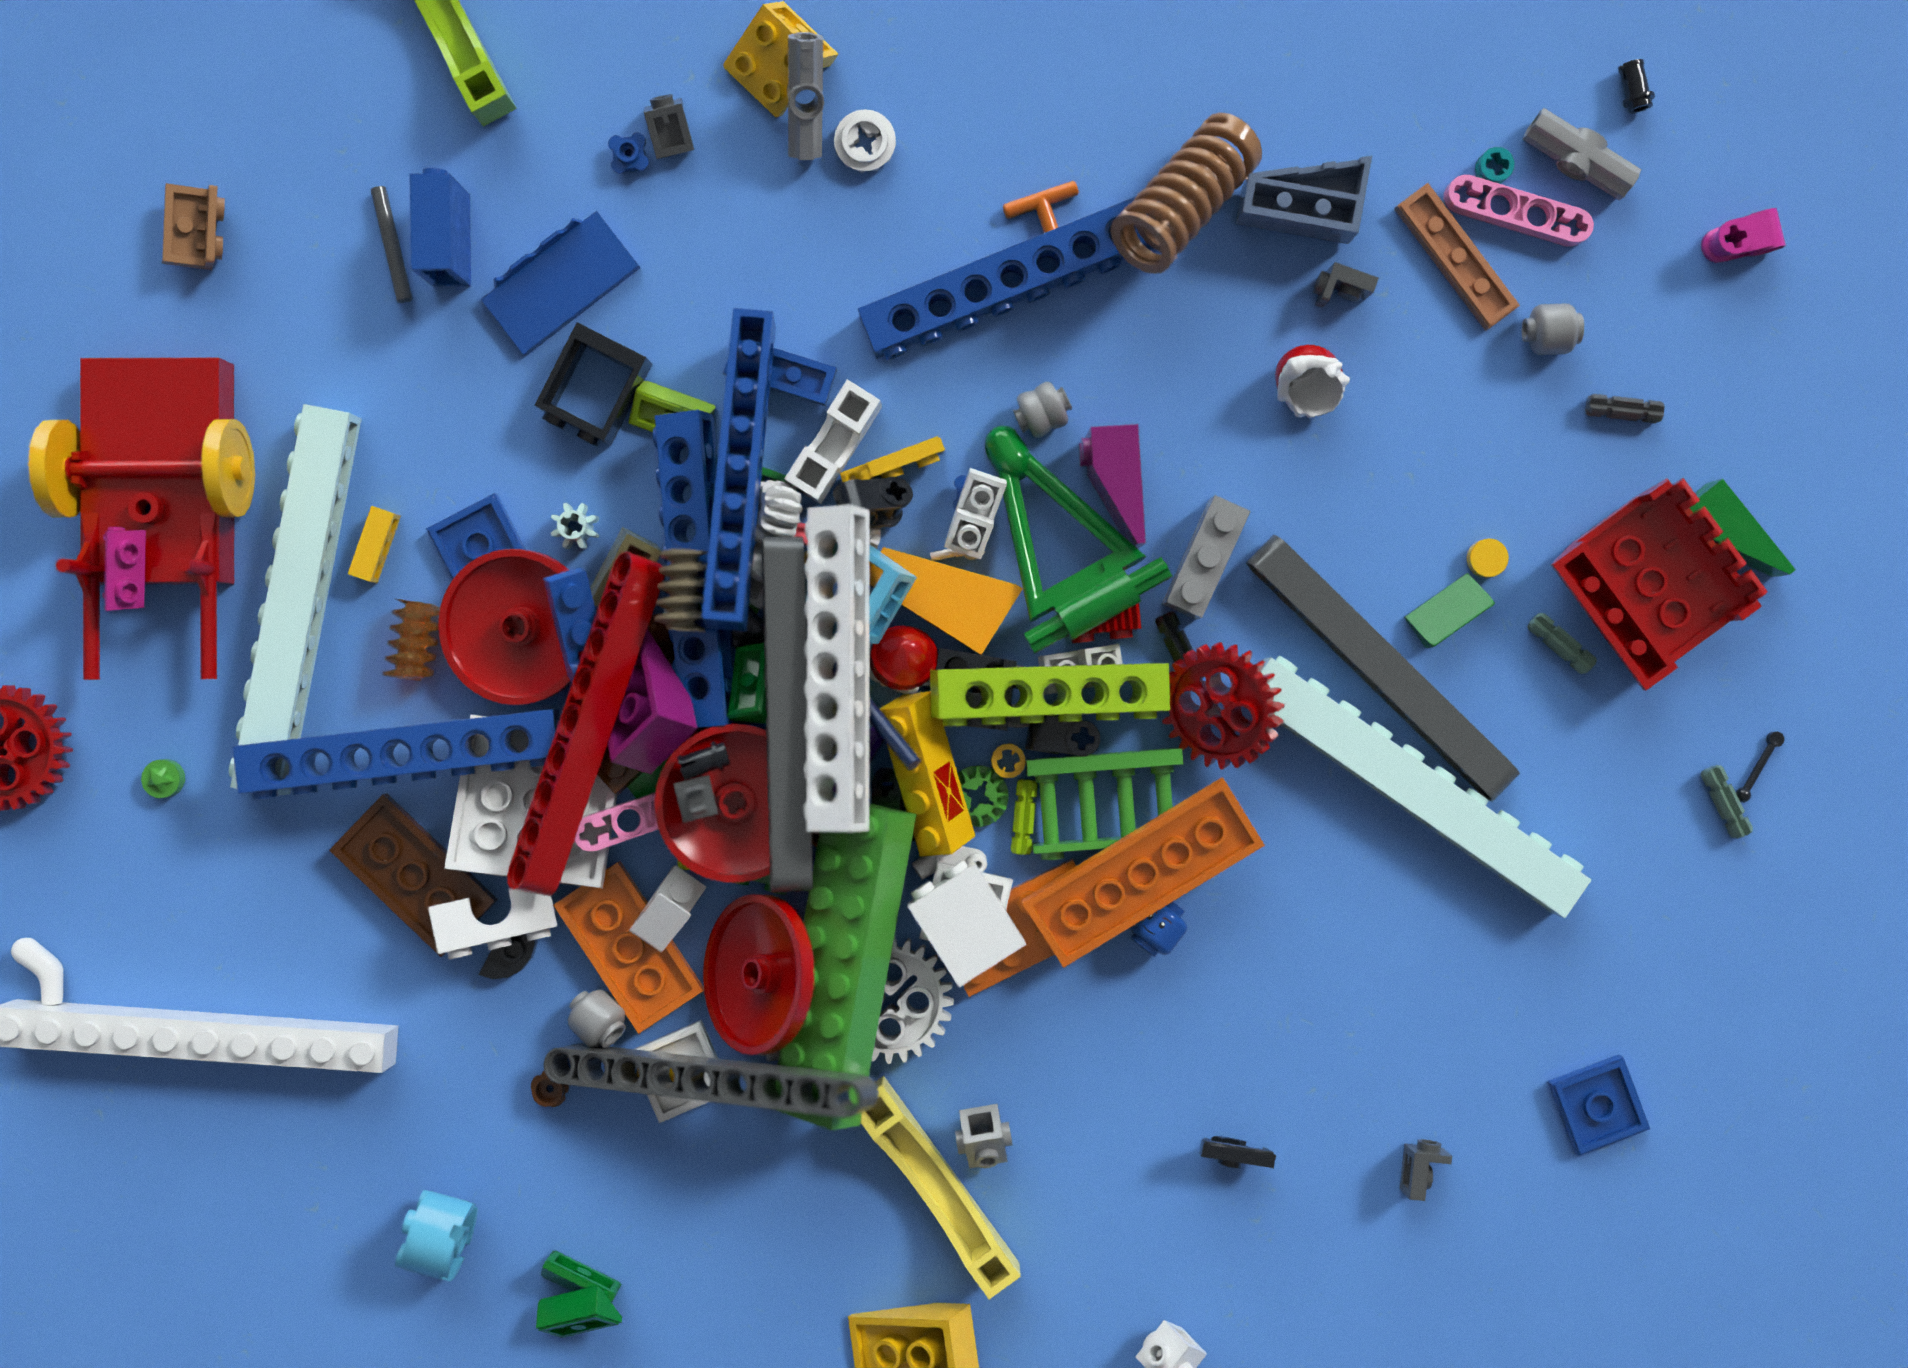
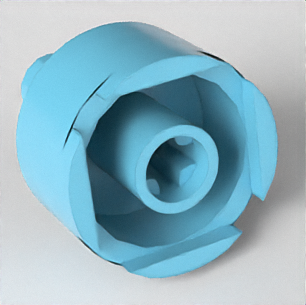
[395,1190,478,1281]

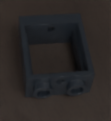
[535,322,652,447]

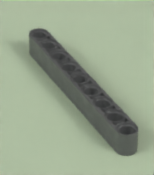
[1246,535,1520,802]
[761,537,813,892]
[543,1043,878,1118]

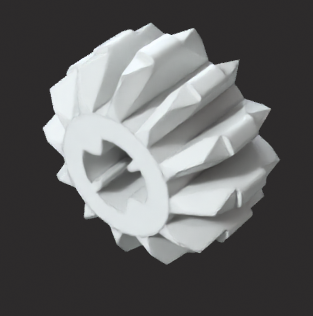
[755,480,803,545]

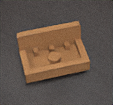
[162,183,225,270]

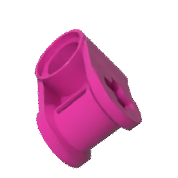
[1701,208,1786,263]

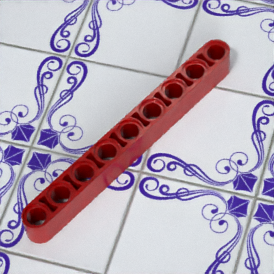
[507,552,664,897]

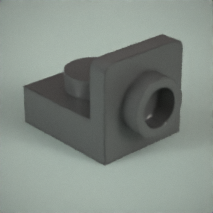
[644,94,694,159]
[1313,262,1379,308]
[1400,1139,1452,1201]

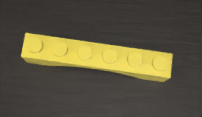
[860,1076,1021,1299]

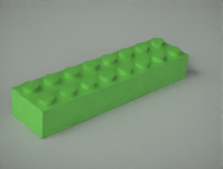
[773,798,916,1130]

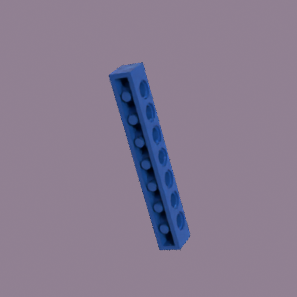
[857,196,1157,360]
[702,308,776,631]
[652,410,740,728]
[232,709,560,800]

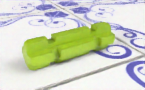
[1011,779,1038,855]

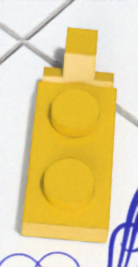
[840,436,945,482]

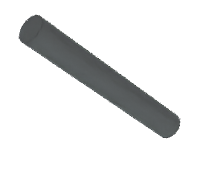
[370,186,412,303]

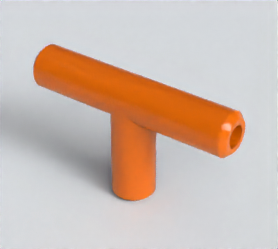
[1003,181,1079,233]

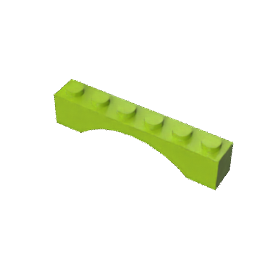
[414,0,517,127]

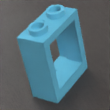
[805,542,917,644]

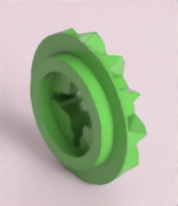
[958,765,1009,827]

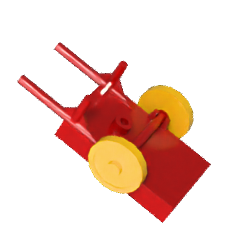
[28,358,255,680]

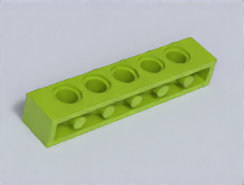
[930,663,1170,726]

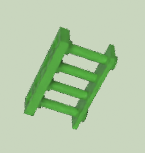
[1025,748,1183,860]

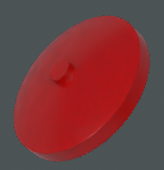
[438,549,583,705]
[655,724,770,883]
[703,894,814,1055]

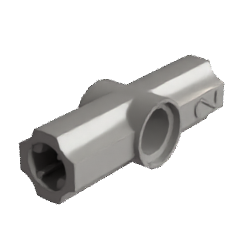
[786,32,825,160]
[1523,108,1642,201]

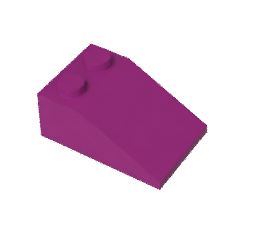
[1079,424,1146,549]
[608,629,697,774]

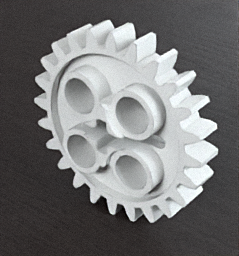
[872,936,954,1064]

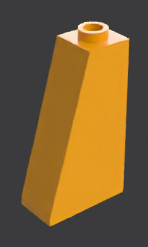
[869,547,1023,655]

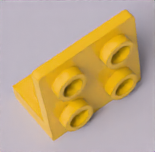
[723,1,839,117]

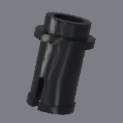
[1618,59,1655,113]
[677,741,731,780]

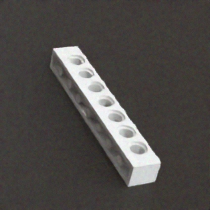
[804,505,869,832]

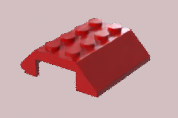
[1551,478,1768,691]

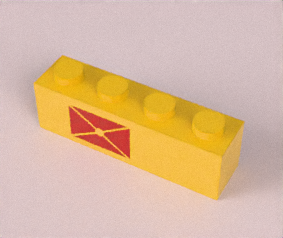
[880,691,975,857]

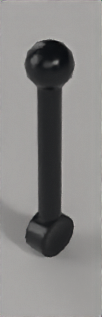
[1736,732,1784,803]

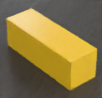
[348,506,401,583]

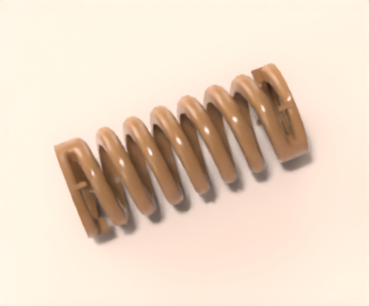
[1111,113,1262,274]

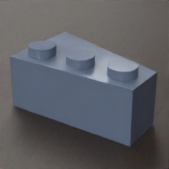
[1235,156,1372,244]

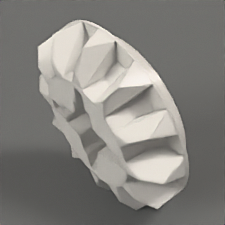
[834,110,896,173]

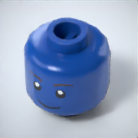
[1130,902,1187,957]

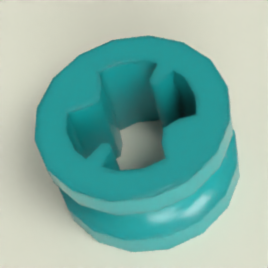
[1475,147,1515,184]

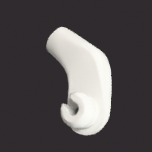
[912,846,987,880]
[11,938,64,1005]

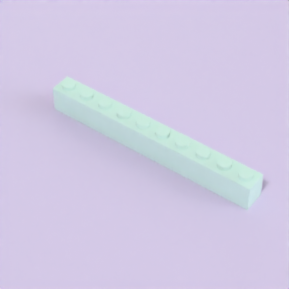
[229,404,362,796]
[1260,656,1591,918]

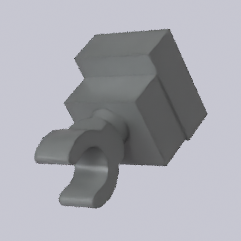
[674,775,718,823]

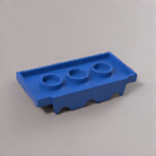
[481,211,640,356]

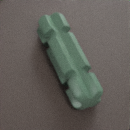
[1527,613,1597,674]
[1701,765,1753,838]

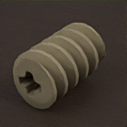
[655,549,708,632]

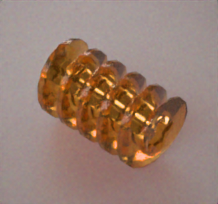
[382,598,440,681]

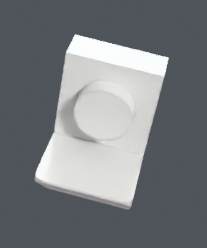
[629,865,706,953]

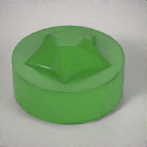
[141,759,185,798]

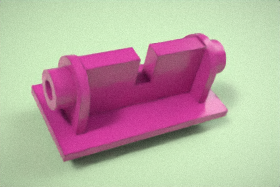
[102,527,146,611]

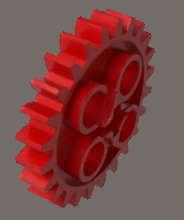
[1162,642,1285,770]
[0,685,73,811]

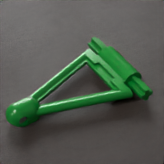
[985,425,1172,654]

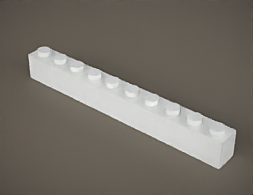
[0,999,399,1073]

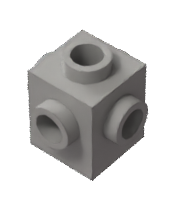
[955,1104,1013,1169]

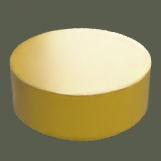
[1466,539,1509,578]

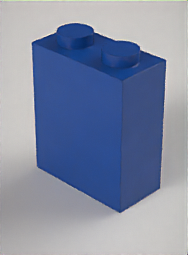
[410,168,471,287]

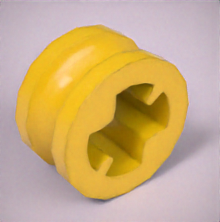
[991,743,1026,778]

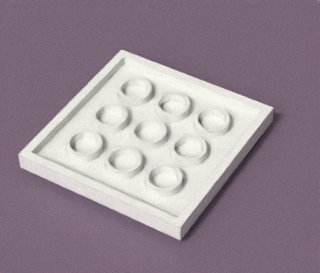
[445,714,617,889]

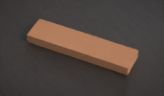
[1394,183,1520,331]

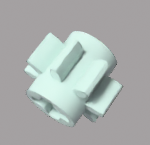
[551,503,600,550]

